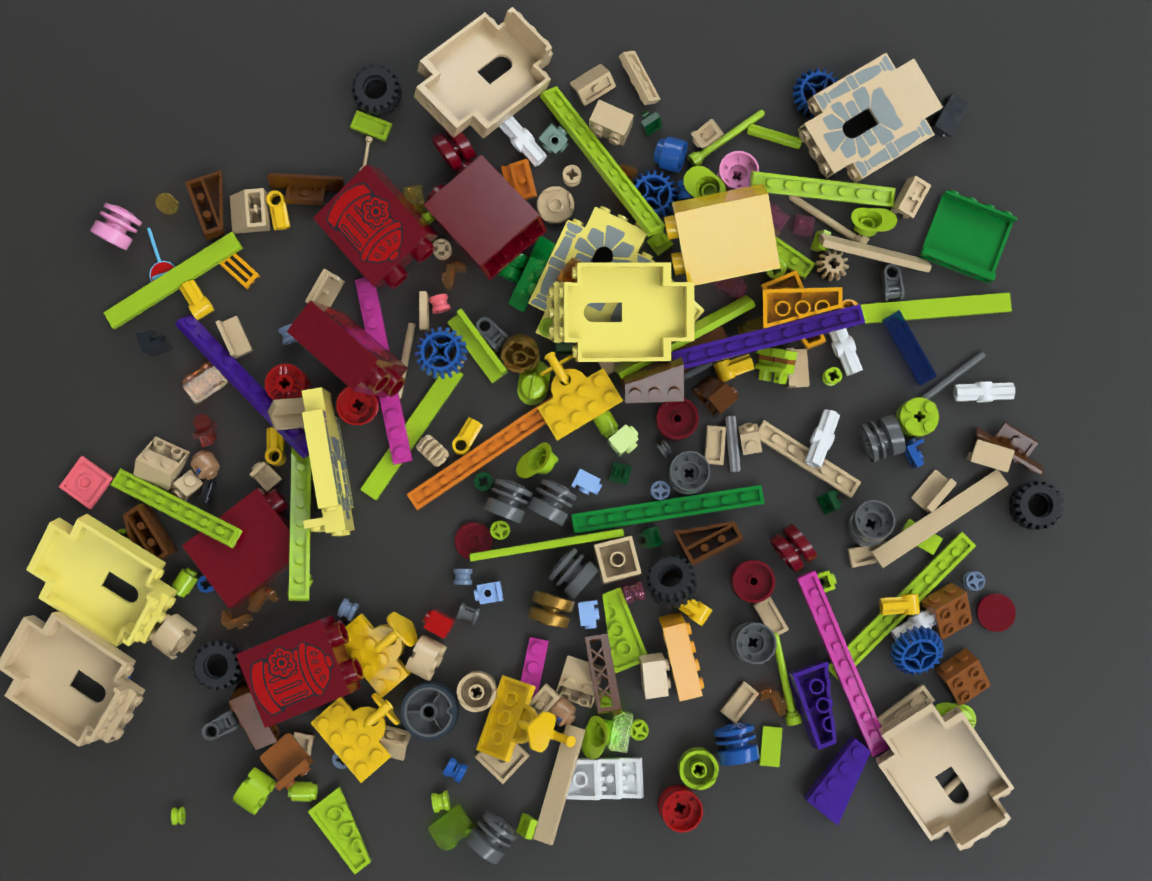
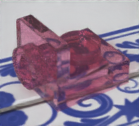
[714,277,747,300]

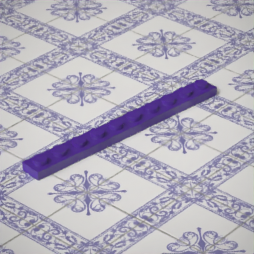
[671,304,865,369]
[175,314,309,459]

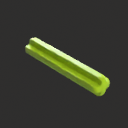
[747,124,802,149]

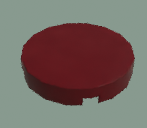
[454,522,493,560]
[976,593,1016,632]

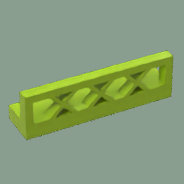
[447,309,508,384]

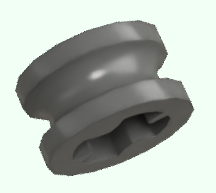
[655,439,673,458]

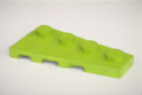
[602,587,647,673]
[308,787,371,874]

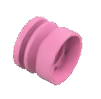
[717,151,759,191]
[90,202,142,251]

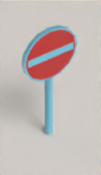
[147,228,175,282]

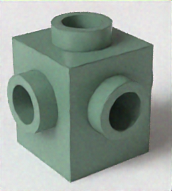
[539,122,568,154]

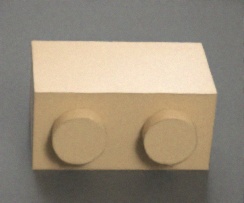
[639,653,671,699]

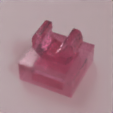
[793,214,815,237]

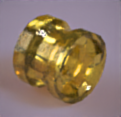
[156,193,178,215]

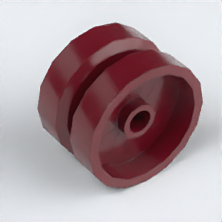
[431,128,477,172]
[655,398,699,441]
[769,523,818,573]
[730,560,776,603]

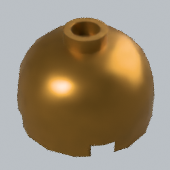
[501,334,540,373]

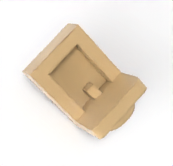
[691,119,724,148]
[738,423,762,455]
[249,461,282,492]
[171,470,204,502]

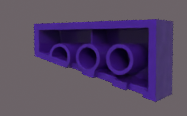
[787,661,837,750]
[804,736,871,826]

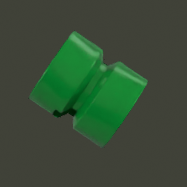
[498,253,529,283]

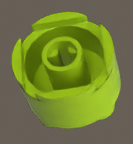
[895,397,939,438]
[678,747,719,790]
[232,767,277,815]

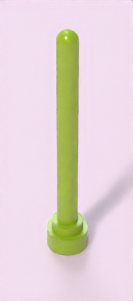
[687,110,765,167]
[774,632,802,726]

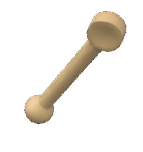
[359,136,373,171]

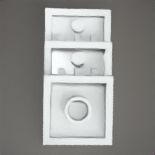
[566,757,644,800]

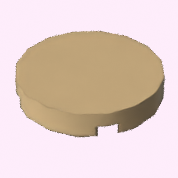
[537,186,574,224]

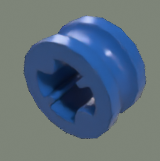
[197,576,215,593]

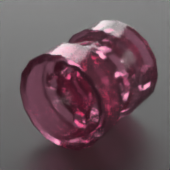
[622,581,646,605]

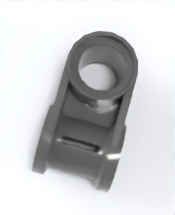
[880,264,905,301]
[476,317,509,353]
[201,710,240,741]

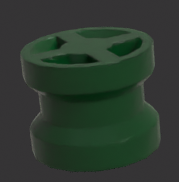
[474,472,494,492]

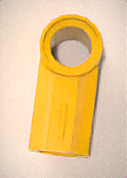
[266,191,291,230]
[179,280,214,320]
[713,354,754,382]
[452,417,483,455]
[265,427,286,467]
[879,594,920,615]
[675,599,713,626]

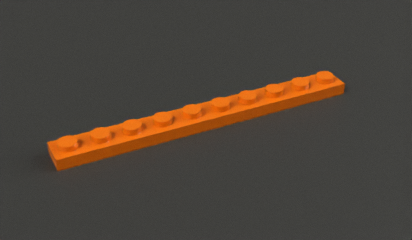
[407,396,554,510]

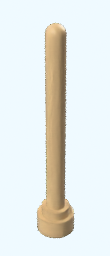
[789,196,870,244]

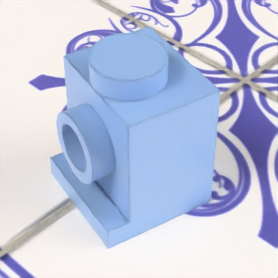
[571,469,602,495]
[474,581,504,604]
[578,600,599,629]

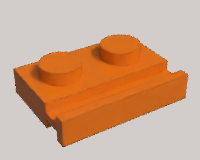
[501,159,537,200]

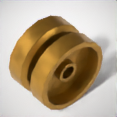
[527,590,575,628]

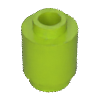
[593,410,619,439]
[172,567,199,597]
[288,781,318,802]

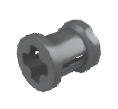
[456,602,480,625]

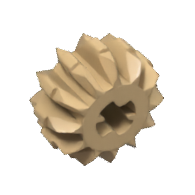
[816,249,849,281]
[416,435,449,467]

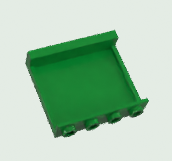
[918,190,1018,284]

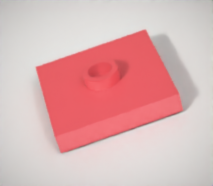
[59,456,114,509]

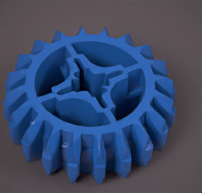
[792,68,839,119]
[633,170,678,218]
[415,327,468,379]
[890,625,944,676]

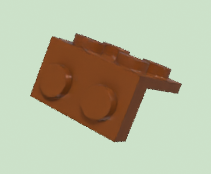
[921,583,972,639]
[935,648,990,705]
[260,733,314,791]

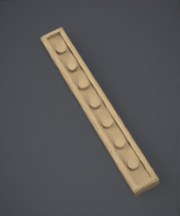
[871,469,1009,569]

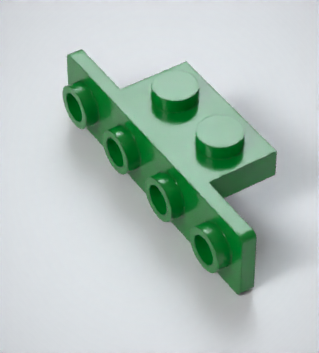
[508,236,556,312]

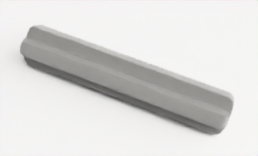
[725,416,741,472]

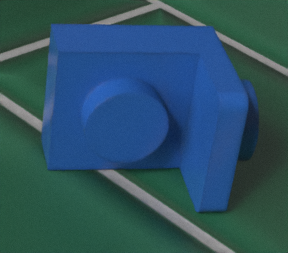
[904,437,925,469]

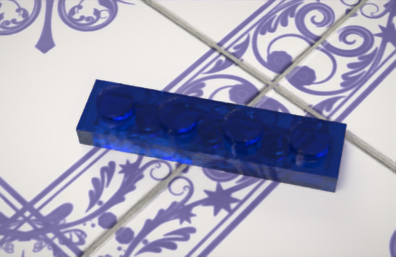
[882,310,937,386]

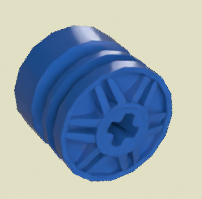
[713,723,760,766]

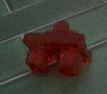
[192,414,218,447]

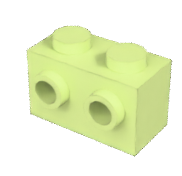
[608,425,639,456]

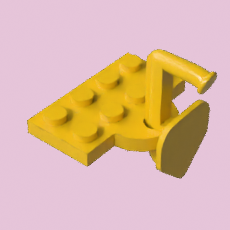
[538,352,623,441]
[344,612,418,698]
[476,675,576,762]
[311,693,401,783]

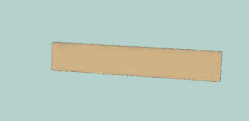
[819,233,932,273]
[758,420,861,498]
[533,724,586,845]

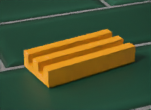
[220,254,260,289]

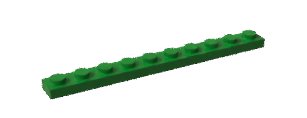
[571,485,765,533]

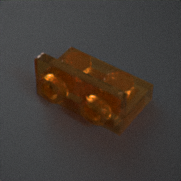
[182,361,228,405]

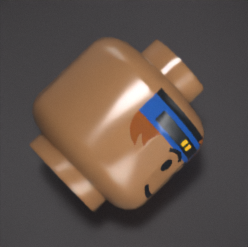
[191,450,220,480]
[548,697,576,726]

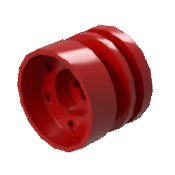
[265,364,311,400]
[336,387,380,425]
[657,784,703,833]

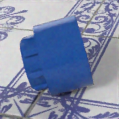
[654,136,688,173]

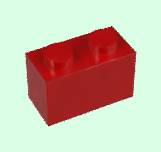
[422,609,456,639]

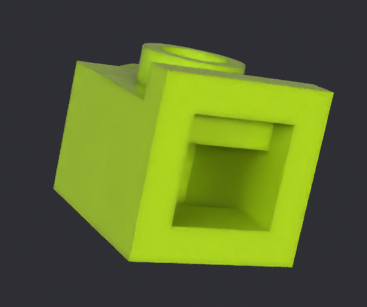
[817,570,837,592]

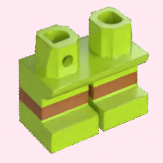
[755,347,798,384]

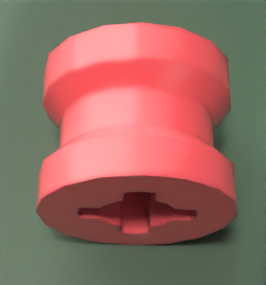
[429,294,451,314]

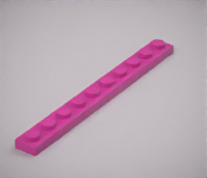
[355,278,413,465]
[796,570,890,757]

